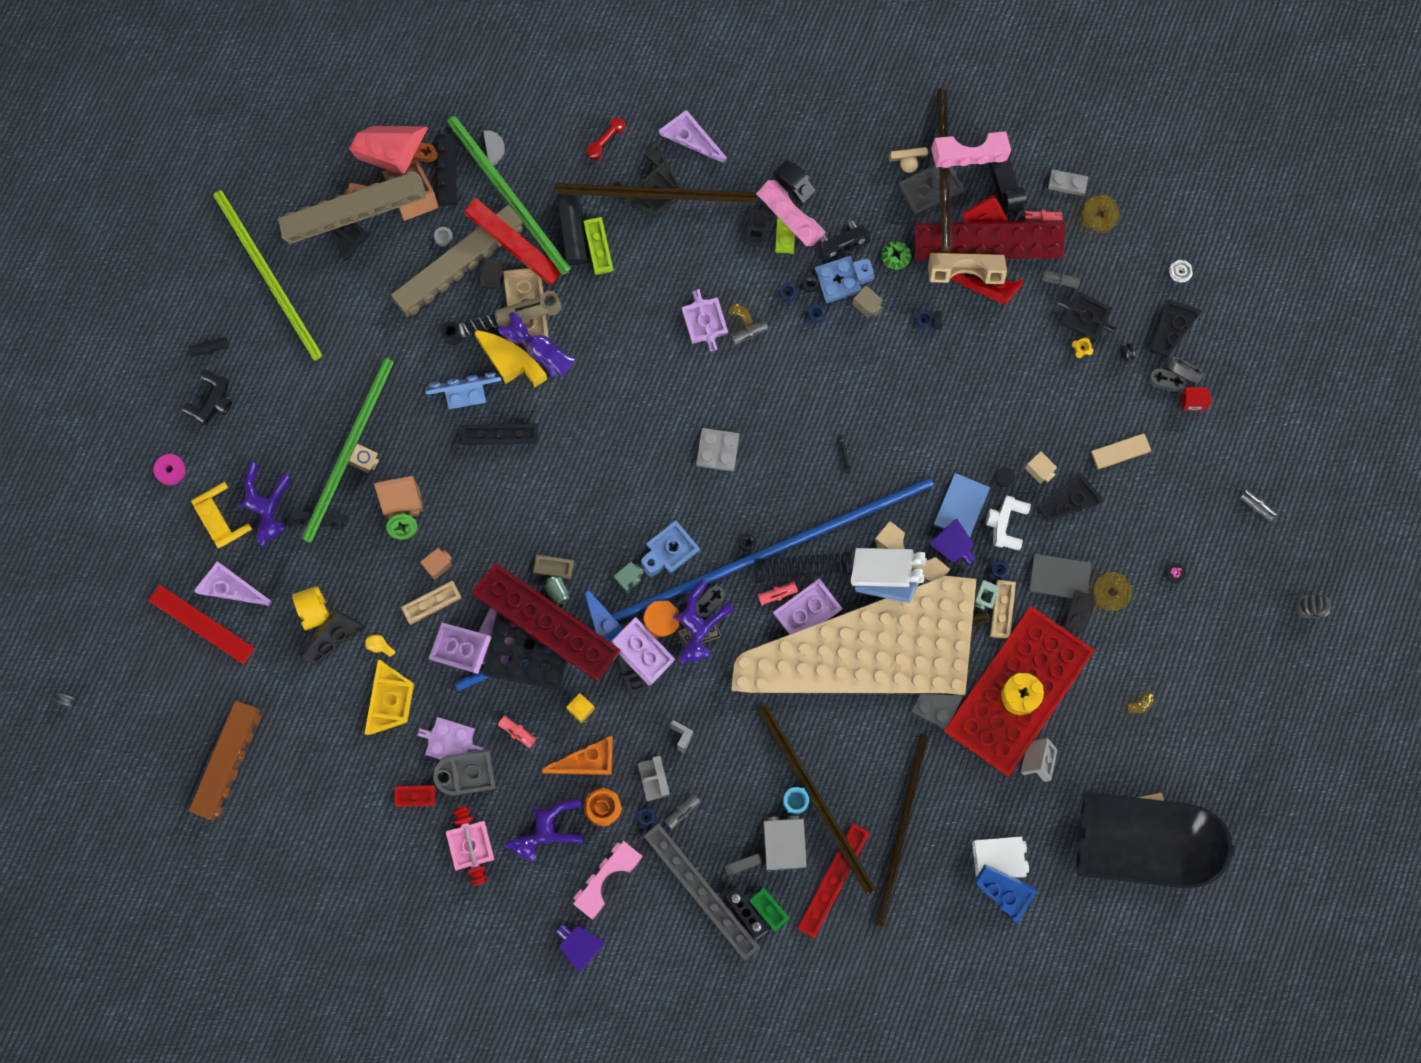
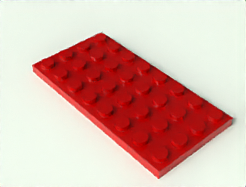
[943,606,1095,777]

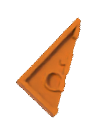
[542,736,613,775]

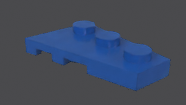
[975,864,1037,923]

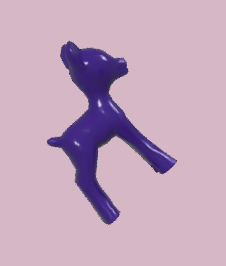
[498,312,576,378]
[237,461,293,548]
[673,579,734,665]
[505,798,583,862]

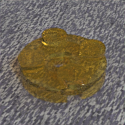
[1082,195,1120,233]
[1093,572,1132,611]

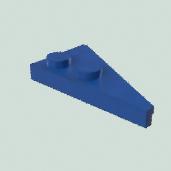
[584,590,623,642]

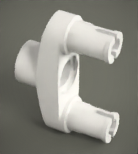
[985,496,1031,551]

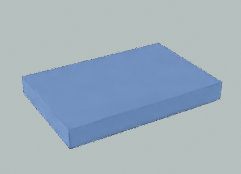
[933,473,990,537]
[855,568,923,603]

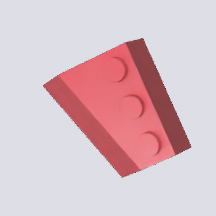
[349,126,428,175]

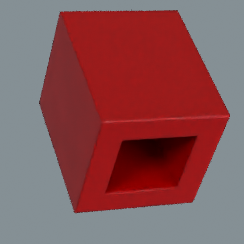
[1182,387,1212,411]

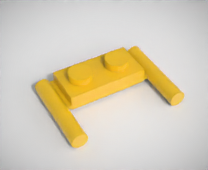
[191,482,252,549]

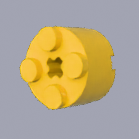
[292,586,330,631]
[1001,673,1044,715]

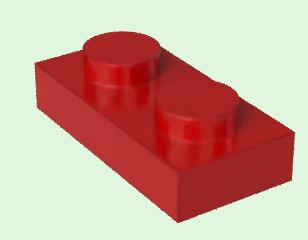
[395,785,435,807]

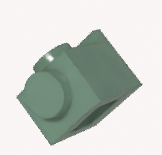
[614,562,644,594]
[974,579,1000,610]

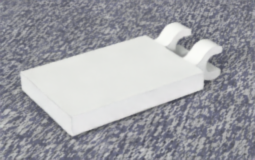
[851,548,927,587]

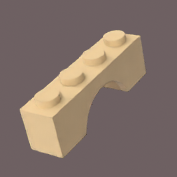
[928,253,1007,284]
[874,521,950,584]

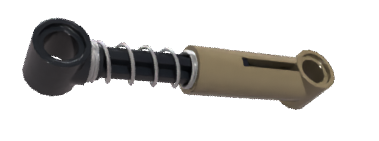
[441,291,562,346]

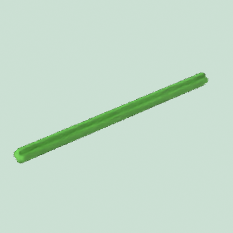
[447,116,571,275]
[302,358,393,542]

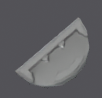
[483,131,505,166]

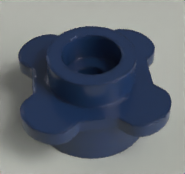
[777,282,799,304]
[806,305,825,324]
[913,310,934,330]
[989,561,1009,581]
[635,806,658,829]

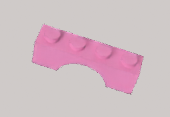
[931,132,1011,168]
[756,180,826,246]
[573,841,642,920]

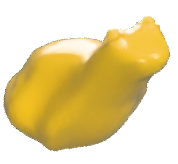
[365,635,395,657]

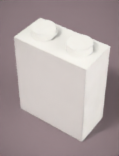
[972,837,1029,878]

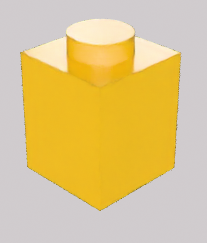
[566,693,595,724]

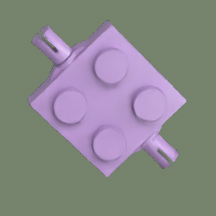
[682,289,728,351]
[417,717,483,759]

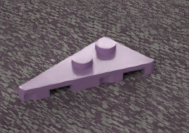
[659,110,727,163]
[194,561,272,606]

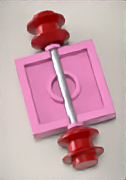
[446,806,495,886]

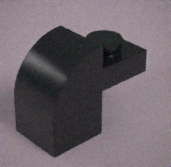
[773,161,816,203]

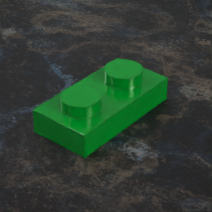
[749,888,790,932]

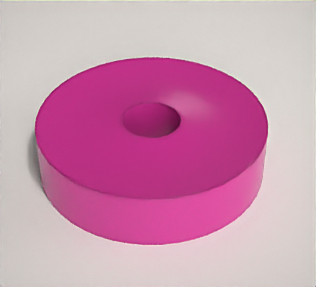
[154,454,186,485]

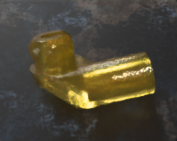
[728,304,754,326]
[1128,692,1155,713]

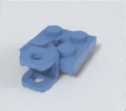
[815,256,874,303]
[641,520,700,577]

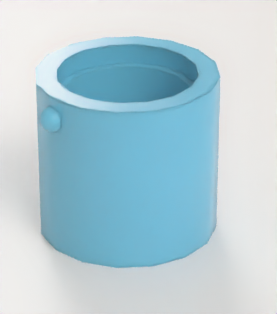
[783,787,809,815]

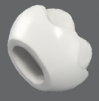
[1169,260,1193,283]

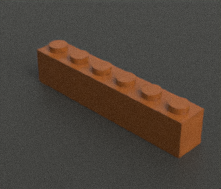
[189,700,261,821]

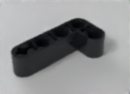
[988,157,1027,215]

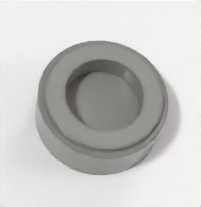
[434,227,453,247]

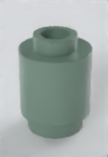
[544,576,570,606]

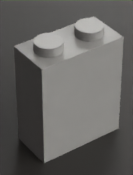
[763,816,807,870]

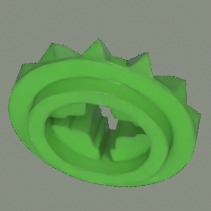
[881,240,911,270]
[386,512,417,540]

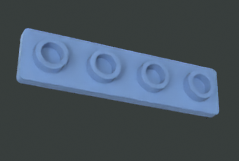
[425,372,501,409]

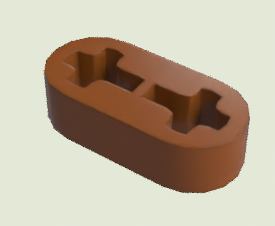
[412,143,438,163]

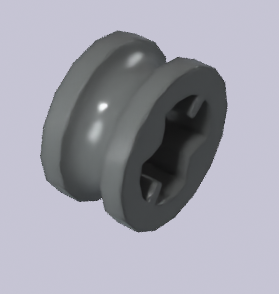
[54,693,75,707]

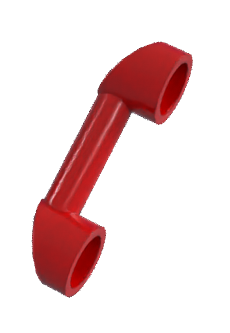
[587,118,625,161]

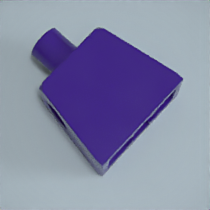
[929,518,976,566]
[556,924,606,973]

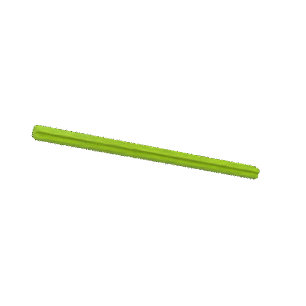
[213,190,322,361]

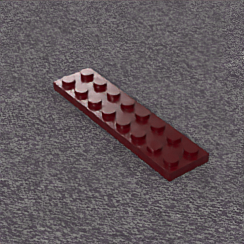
[915,220,1066,261]
[471,563,621,682]

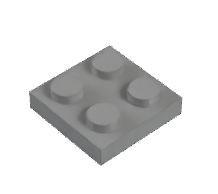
[696,428,740,472]

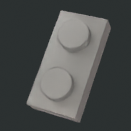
[1048,169,1088,196]

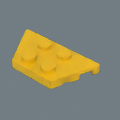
[365,660,414,735]

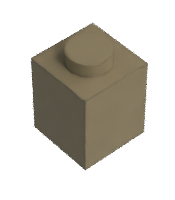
[852,286,883,318]

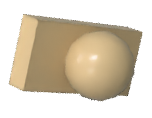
[889,147,928,173]

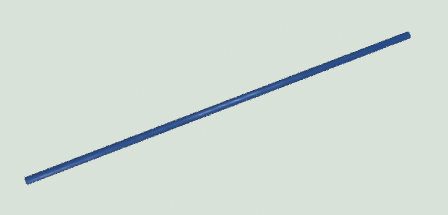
[454,478,934,691]

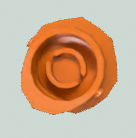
[643,601,680,638]
[584,788,622,826]

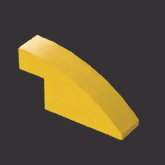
[474,330,547,387]

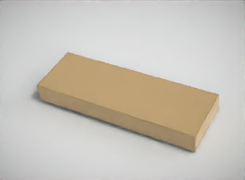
[1091,433,1151,470]
[990,580,1016,639]
[401,581,462,625]

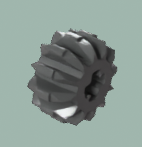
[1297,594,1331,619]

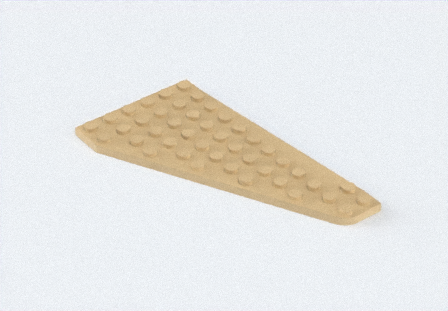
[731,576,976,695]

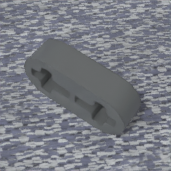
[1168,357,1204,383]
[1149,369,1186,392]
[696,586,725,619]
[724,854,763,876]

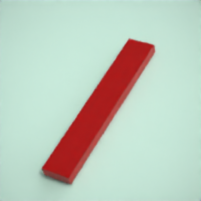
[463,198,560,286]
[148,585,255,665]
[797,823,870,938]

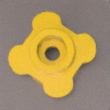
[1072,337,1093,358]

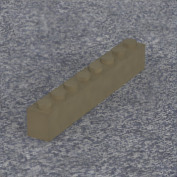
[278,171,426,244]
[391,205,524,317]

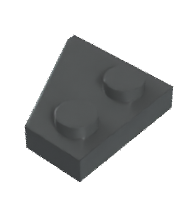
[911,694,963,730]

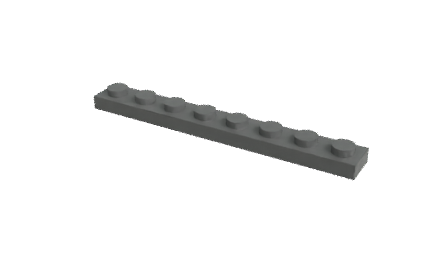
[644,824,760,961]

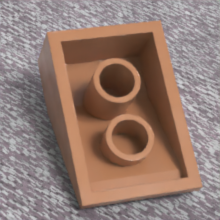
[382,160,439,221]
[374,476,424,519]

